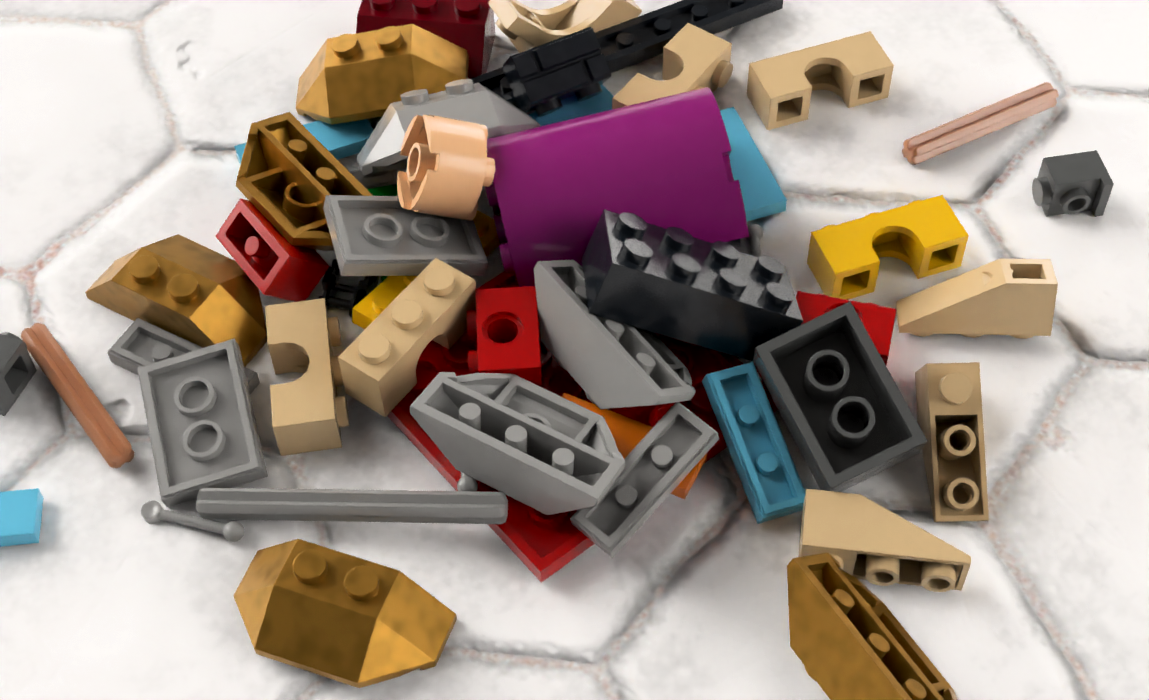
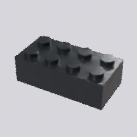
[582,209,803,362]

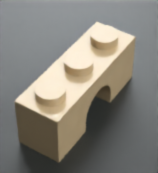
[612,23,733,109]
[747,31,894,130]
[338,258,476,417]
[265,298,349,456]

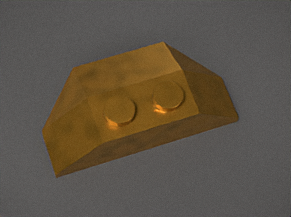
[296,24,469,125]
[236,112,373,251]
[85,234,267,367]
[233,539,457,688]
[787,552,958,700]

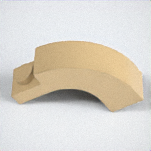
[488,0,642,53]

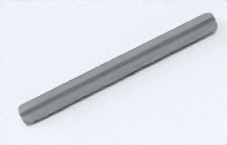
[196,487,508,524]

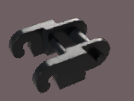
[318,259,379,318]

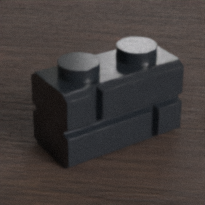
[503,27,611,117]

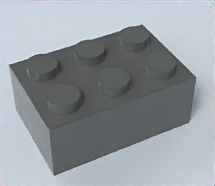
[753,302,928,492]

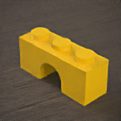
[807,195,969,300]

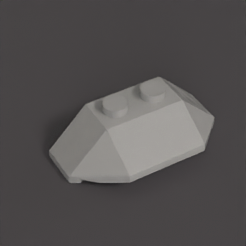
[356,79,540,176]
[534,260,696,409]
[410,372,625,515]

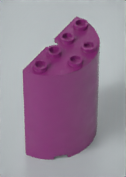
[485,87,749,287]

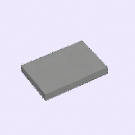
[323,195,488,276]
[137,338,268,507]

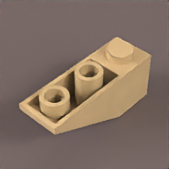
[895,258,1058,339]
[915,362,989,522]
[798,489,971,592]

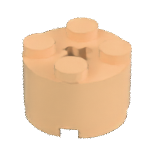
[397,114,495,221]

